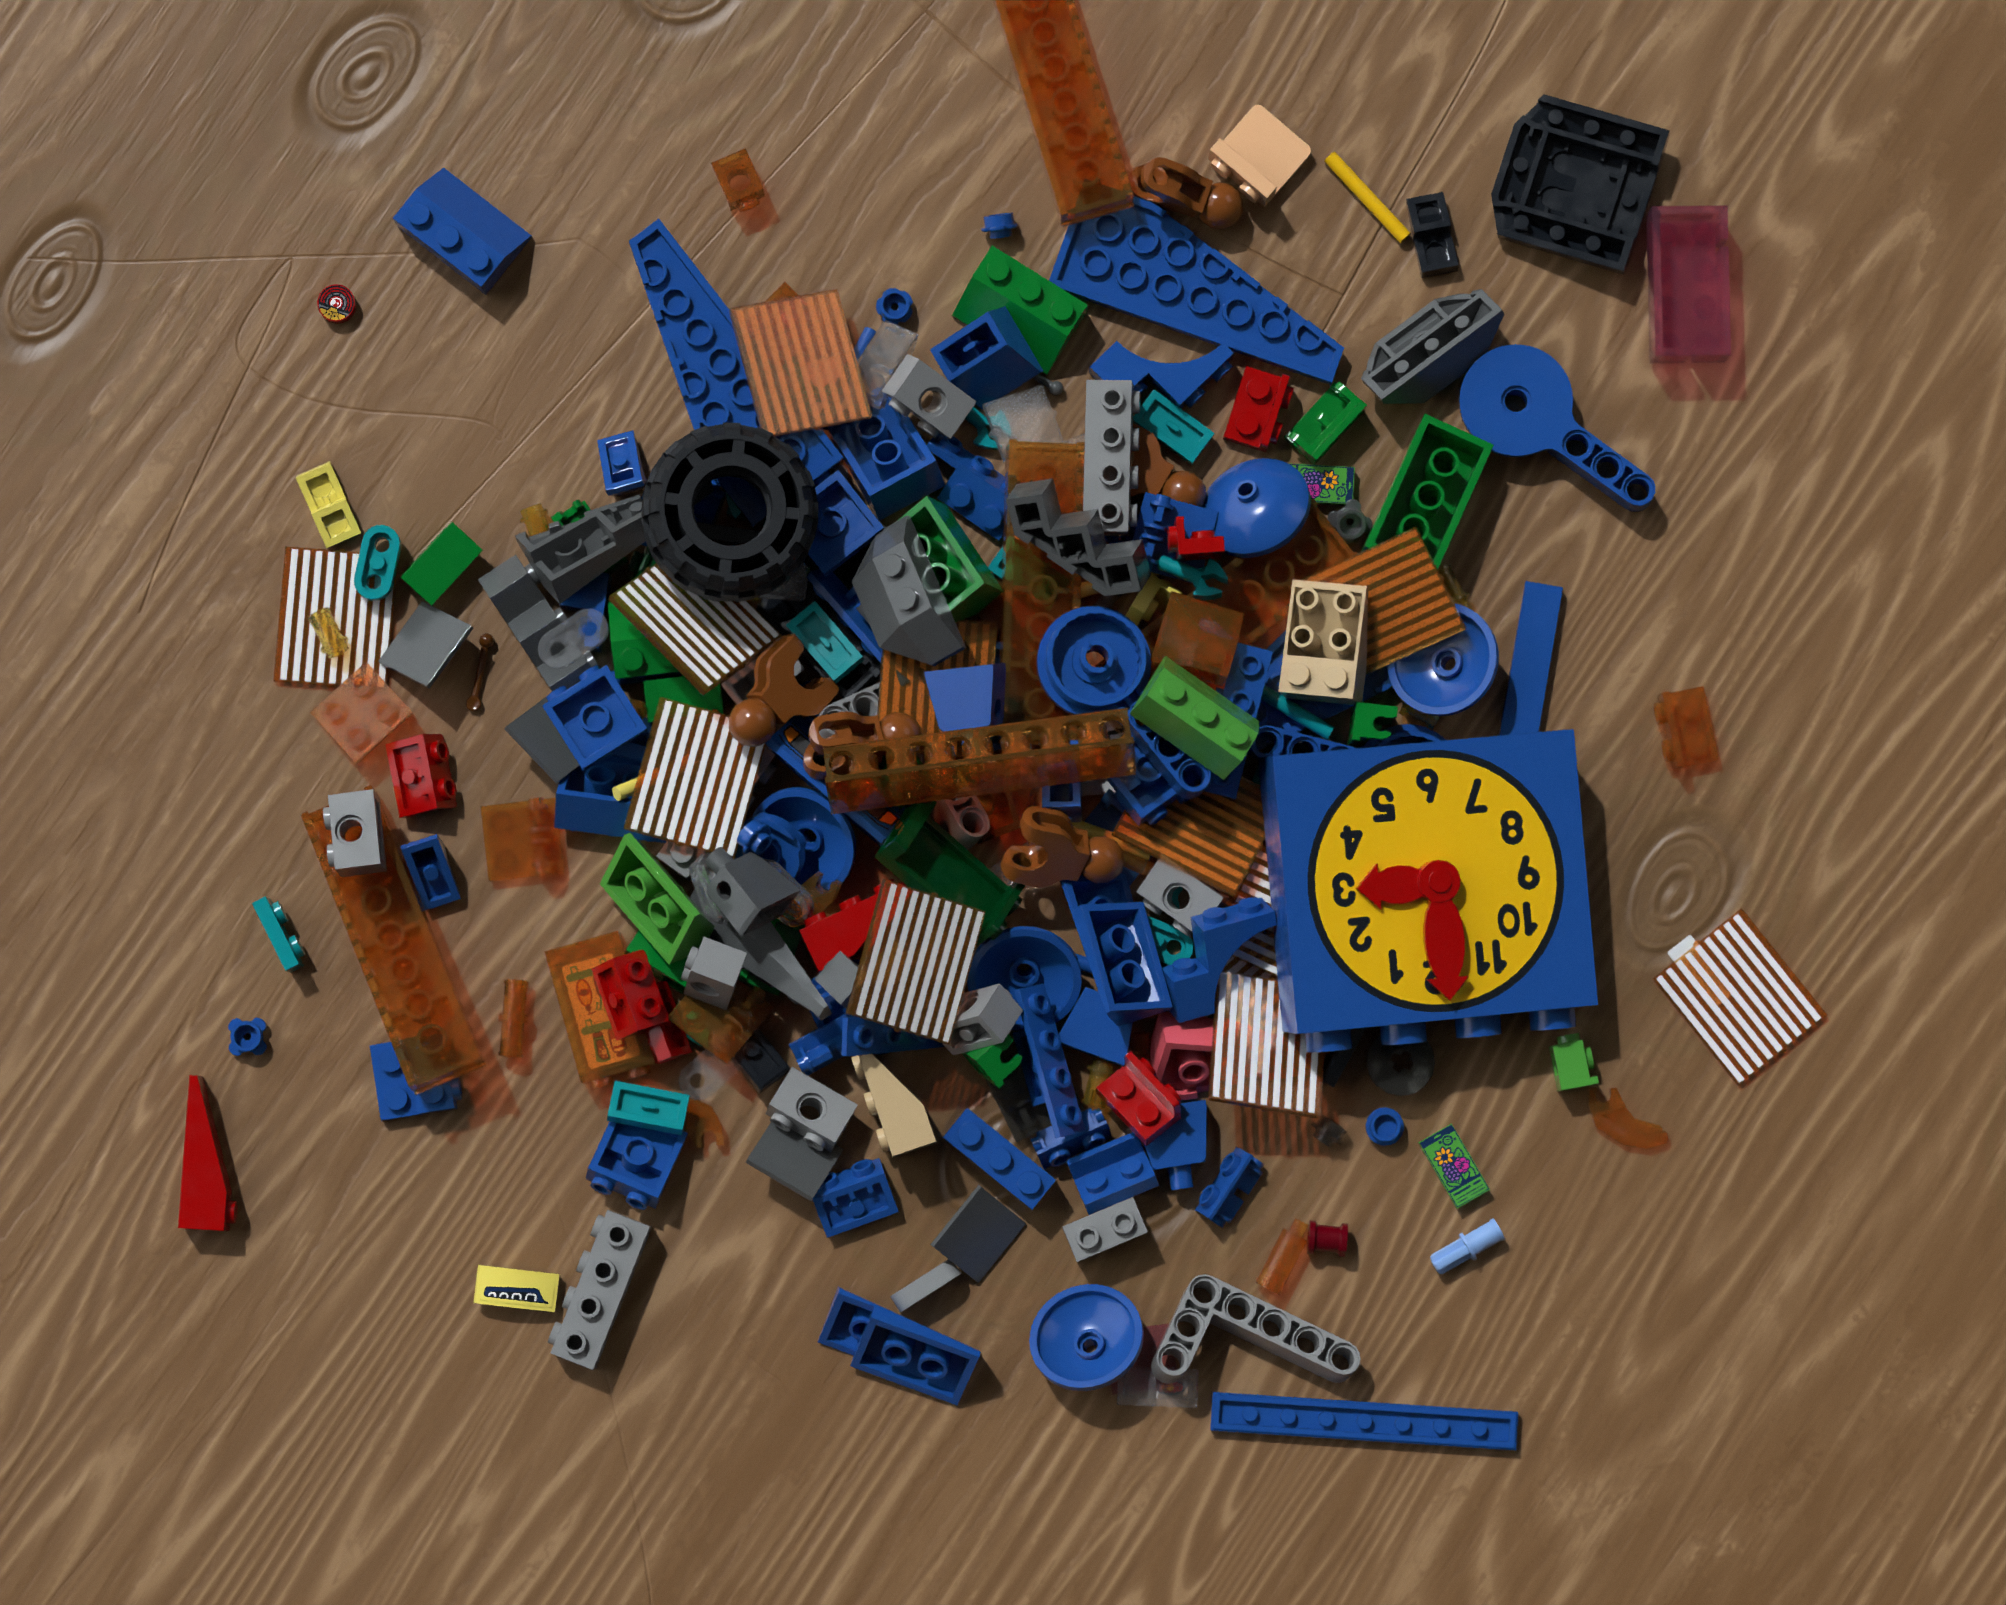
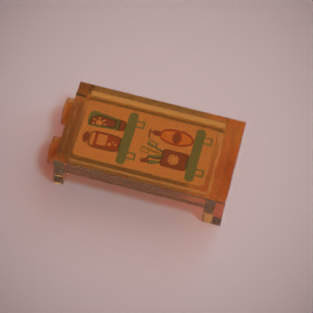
[544,931,657,1089]

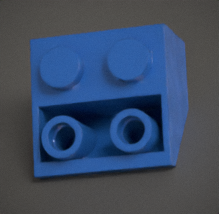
[930,306,1043,410]

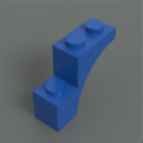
[1089,341,1234,408]
[1162,897,1277,1023]

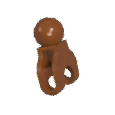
[1126,157,1243,230]
[1131,423,1206,507]
[728,633,839,747]
[803,711,922,780]
[1000,806,1125,888]

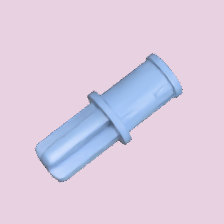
[1430,1218,1505,1274]

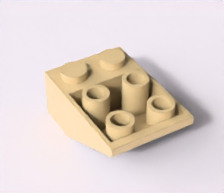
[1278,579,1368,705]
[851,1054,937,1157]

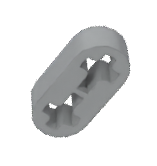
[890,1259,961,1313]

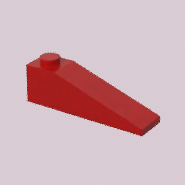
[178,1075,238,1231]

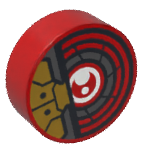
[317,284,356,324]

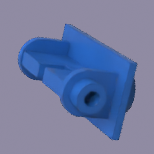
[789,1014,846,1075]
[1030,1108,1113,1169]
[1195,1146,1264,1228]

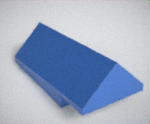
[1060,873,1173,1026]
[818,1286,981,1405]

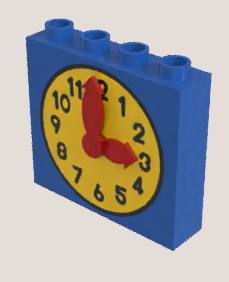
[1258,729,1598,1052]

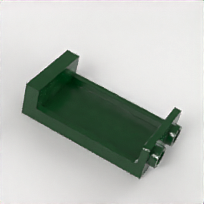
[874,793,1025,947]

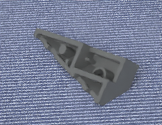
[515,481,714,604]
[690,873,832,1021]

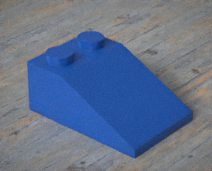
[827,383,945,521]

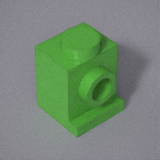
[1549,1033,1599,1091]

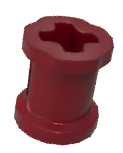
[1307,1220,1348,1257]

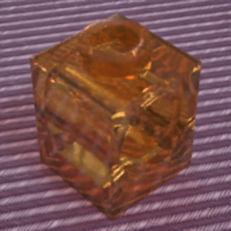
[711,148,765,212]

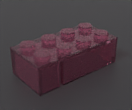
[1646,205,1731,364]

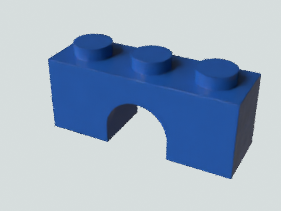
[943,1108,1056,1210]

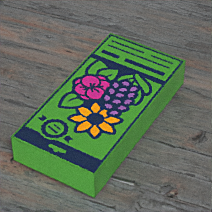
[1288,463,1355,506]
[1418,1124,1490,1209]

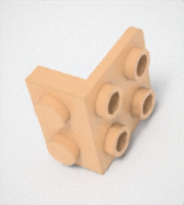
[1208,105,1311,207]

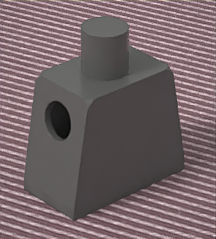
[705,847,800,936]

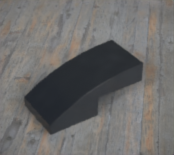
[1406,192,1459,278]

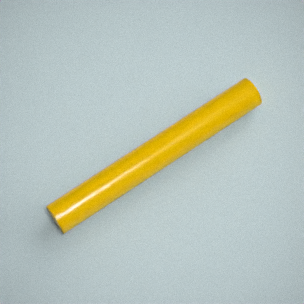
[1324,151,1411,243]

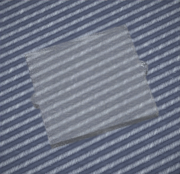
[982,384,1064,463]

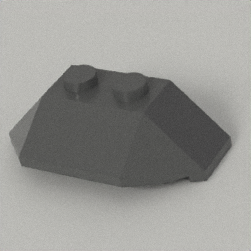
[1361,289,1504,404]
[852,515,966,666]

